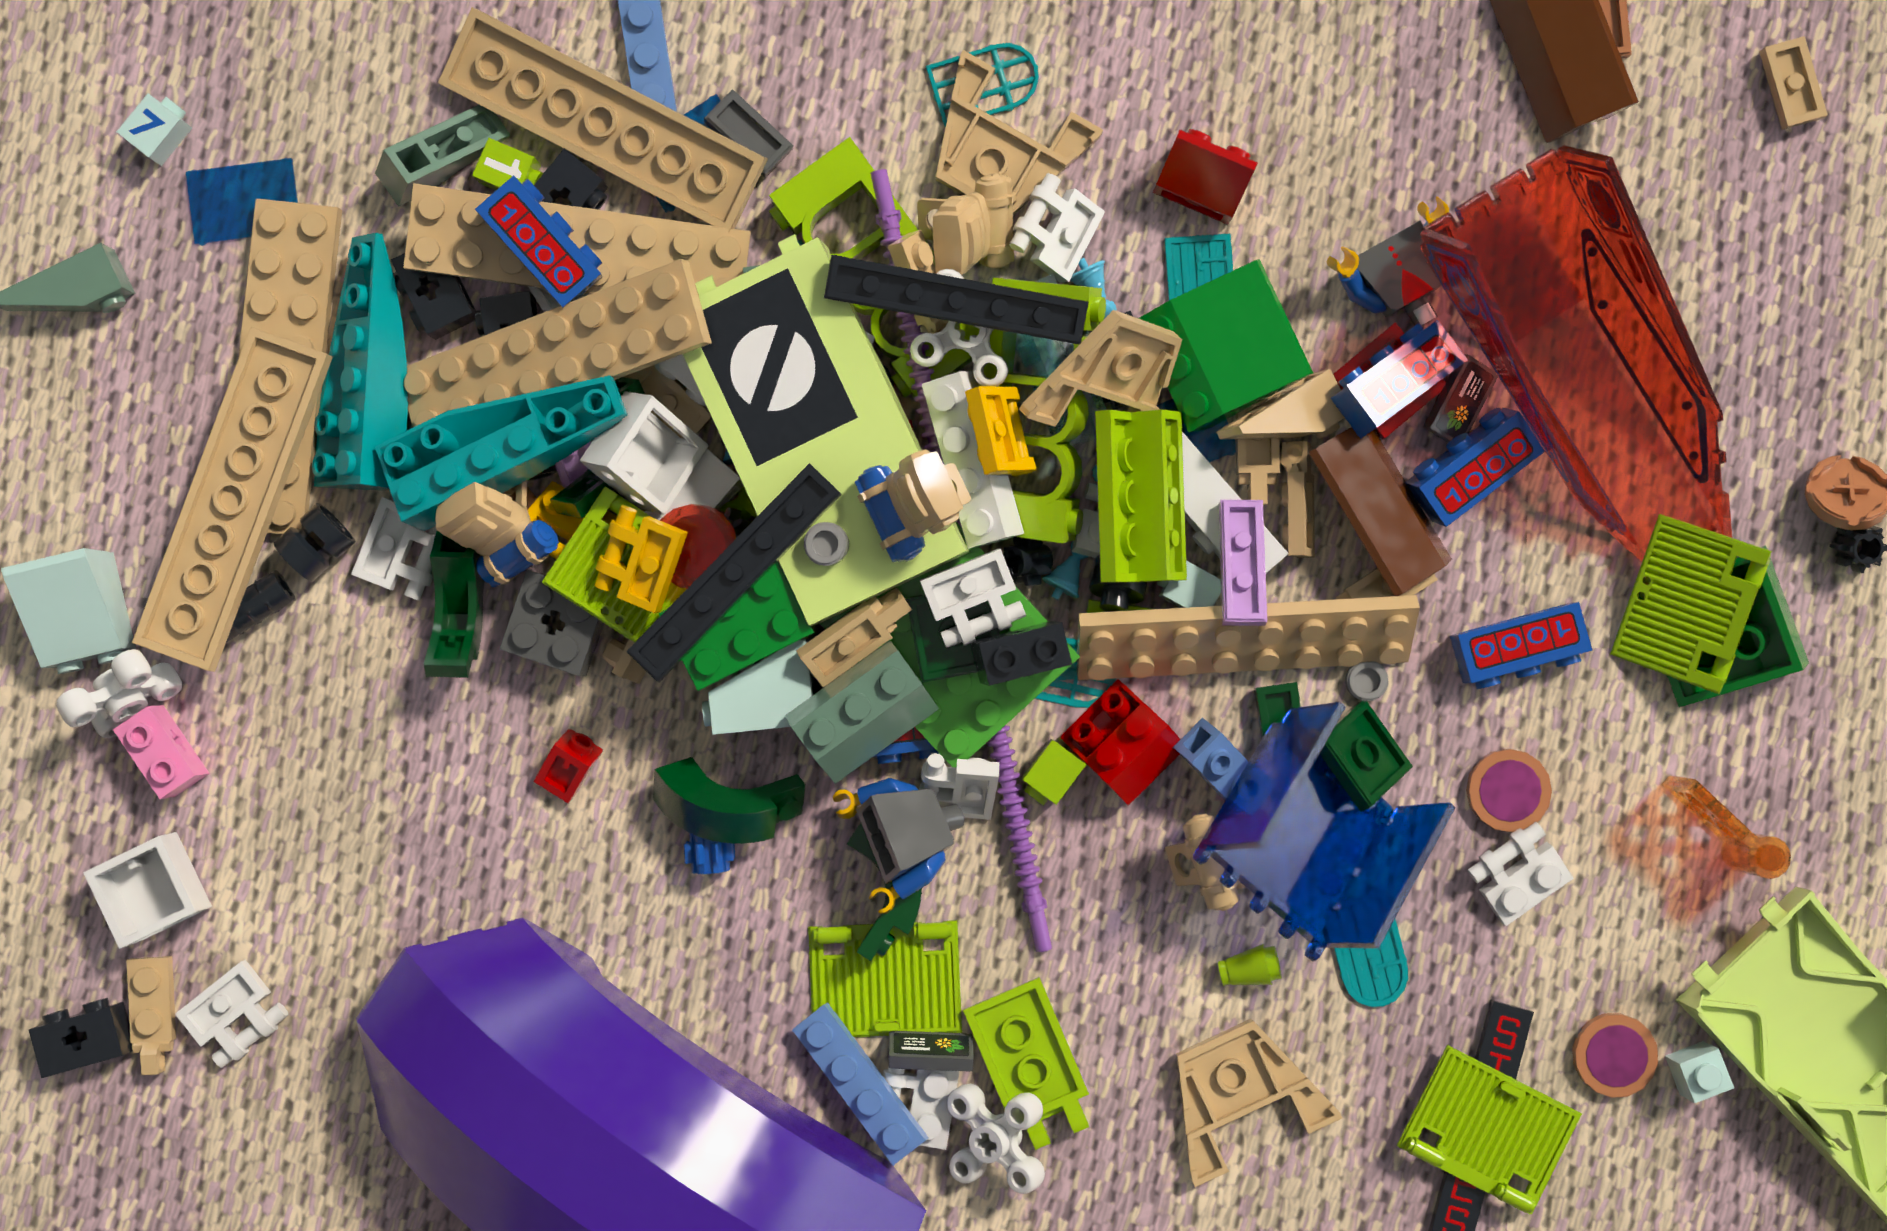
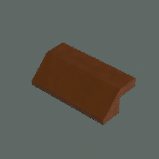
[1490,0,1639,143]
[1309,427,1452,596]

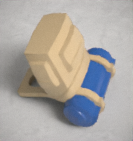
[854,449,971,562]
[435,480,559,587]

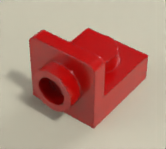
[533,729,603,804]

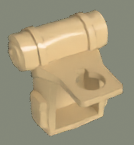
[917,173,1016,276]
[1165,810,1271,911]

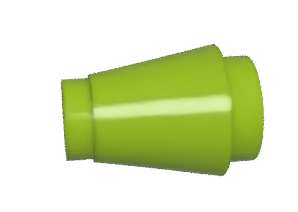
[1218,944,1282,986]

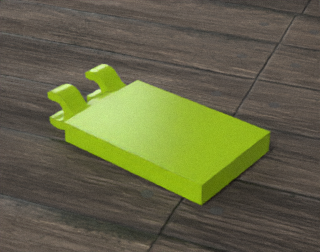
[963,977,1089,1150]

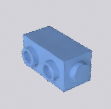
[1173,717,1269,813]

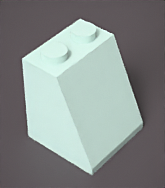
[1,548,136,674]
[702,639,816,735]

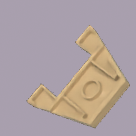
[936,50,1103,215]
[1019,310,1182,427]
[1176,1019,1343,1187]

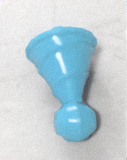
[1070,258,1117,319]
[1042,541,1089,600]

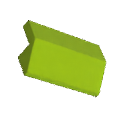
[1095,410,1187,583]

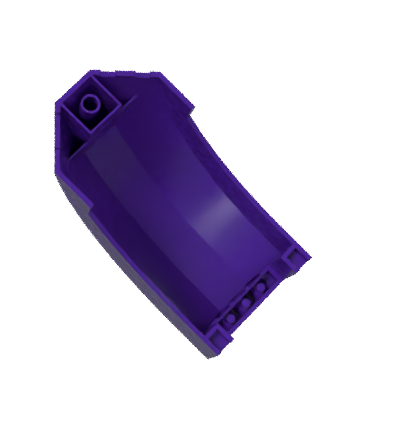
[356,918,927,1231]

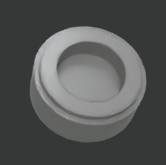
[804,522,849,566]
[1345,661,1388,701]

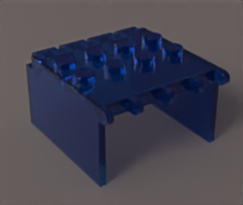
[1193,702,1456,962]

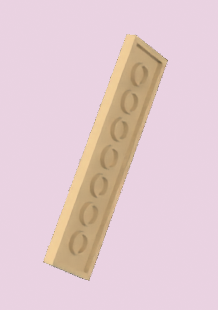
[438,7,768,234]
[403,183,751,295]
[238,198,342,535]
[404,259,712,427]
[132,327,333,672]
[1077,595,1420,680]

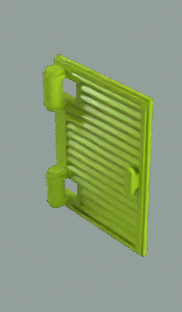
[542,486,695,643]
[1610,514,1772,694]
[808,920,962,1037]
[1396,1045,1582,1215]

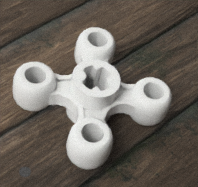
[910,269,1008,387]
[56,649,182,738]
[947,1084,1045,1194]

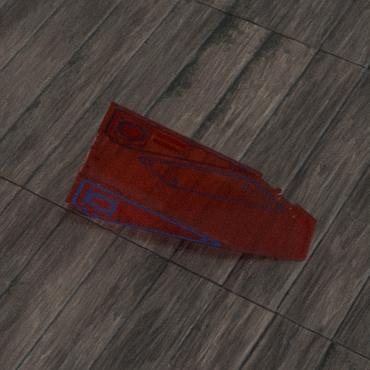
[1420,145,1732,564]

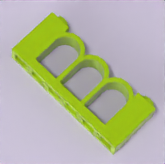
[769,137,980,398]
[984,278,1106,543]

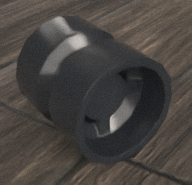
[274,503,356,582]

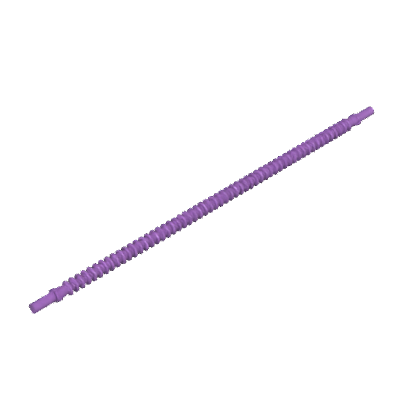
[870,169,1052,952]

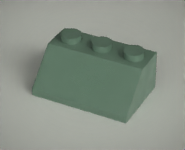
[785,640,939,784]

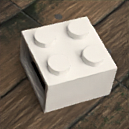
[580,391,709,515]
[83,832,212,949]

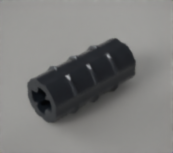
[226,570,296,642]

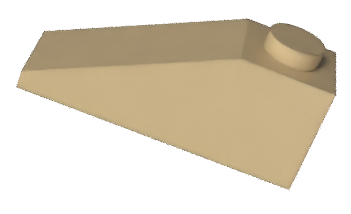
[1216,369,1345,439]

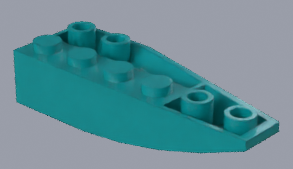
[312,233,408,491]
[375,375,628,531]

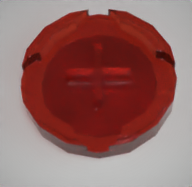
[660,503,736,589]

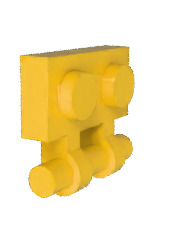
[594,505,688,614]

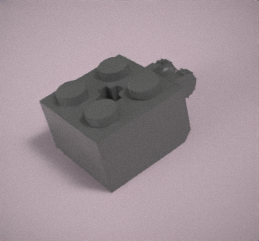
[500,570,604,676]

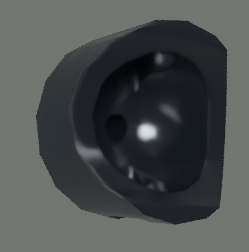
[1089,555,1147,612]

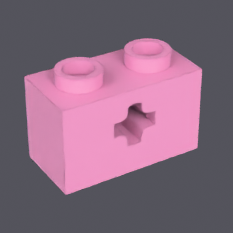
[113,705,210,799]

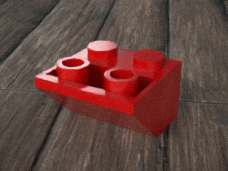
[1153,129,1258,225]
[1060,679,1181,806]

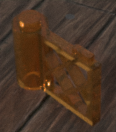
[1662,775,1791,879]

